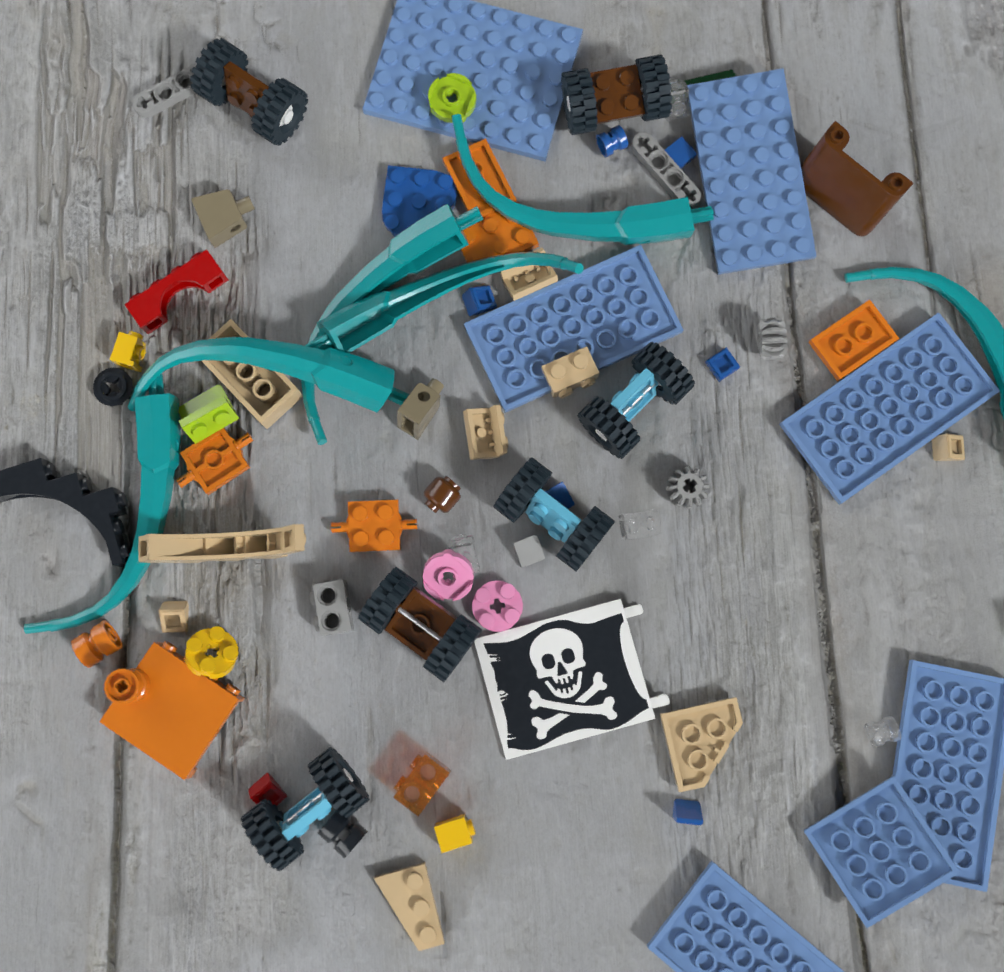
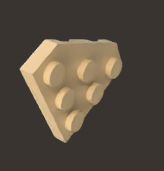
[660,697,743,792]

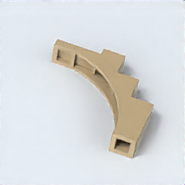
[138,524,306,563]

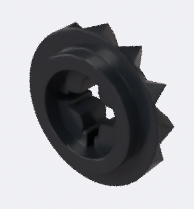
[93,368,134,407]

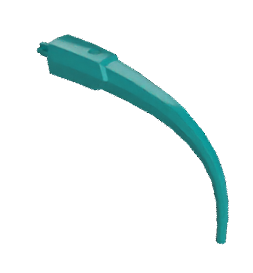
[452,114,714,245]
[301,204,483,445]
[304,252,584,353]
[844,267,1004,420]
[128,337,410,413]
[24,374,181,634]

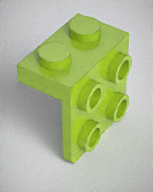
[179,385,239,444]

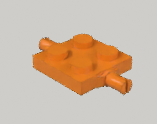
[176,427,254,495]
[331,500,418,552]

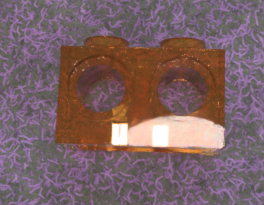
[393,752,451,816]

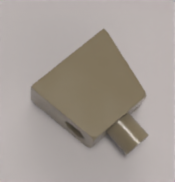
[191,189,255,248]
[397,378,444,440]

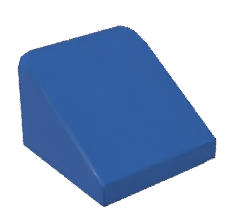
[462,285,497,316]
[545,481,575,509]
[673,799,703,825]

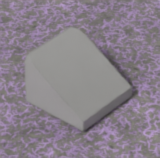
[513,534,545,568]

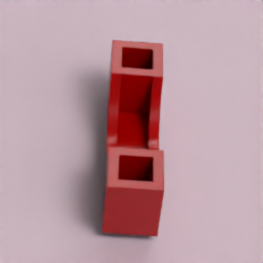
[124,249,229,334]

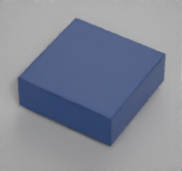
[665,137,697,169]
[705,347,740,382]

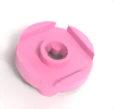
[423,549,474,601]
[472,581,523,632]

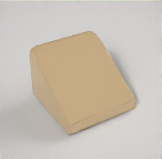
[932,434,965,461]
[158,601,189,633]

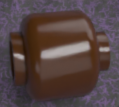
[424,476,461,513]

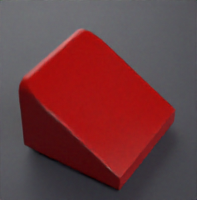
[248,773,287,806]

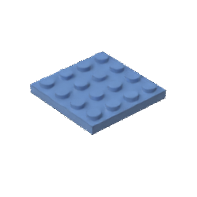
[803,775,960,928]

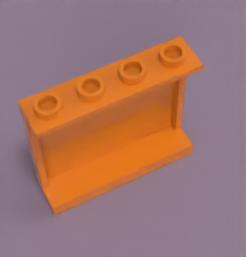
[99,641,245,780]

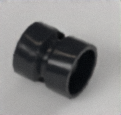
[317,810,368,859]

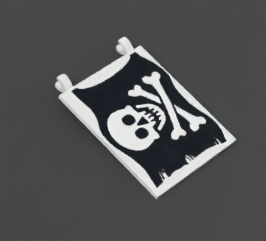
[474,599,670,760]

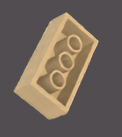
[202,319,303,429]

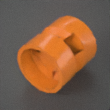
[71,620,122,668]
[104,668,150,704]

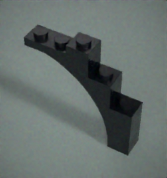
[0,458,131,567]

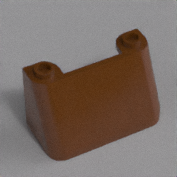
[801,121,913,237]

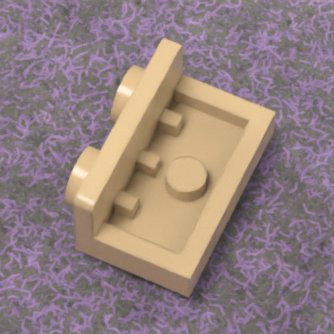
[500,247,558,301]
[541,346,599,399]
[463,404,508,460]

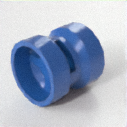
[596,125,628,158]

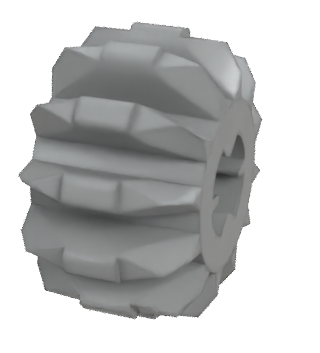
[757,317,788,360]
[666,466,710,509]

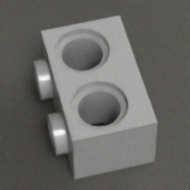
[310,579,355,636]

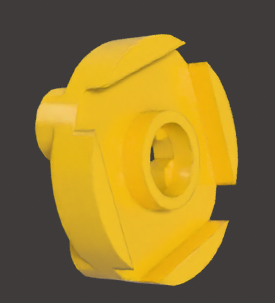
[185,626,238,679]

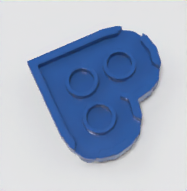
[382,165,457,237]

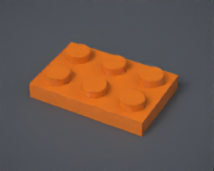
[442,138,517,217]
[460,202,539,263]
[808,300,900,382]

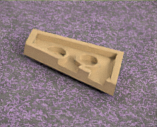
[374,862,445,951]

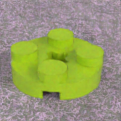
[428,73,476,123]

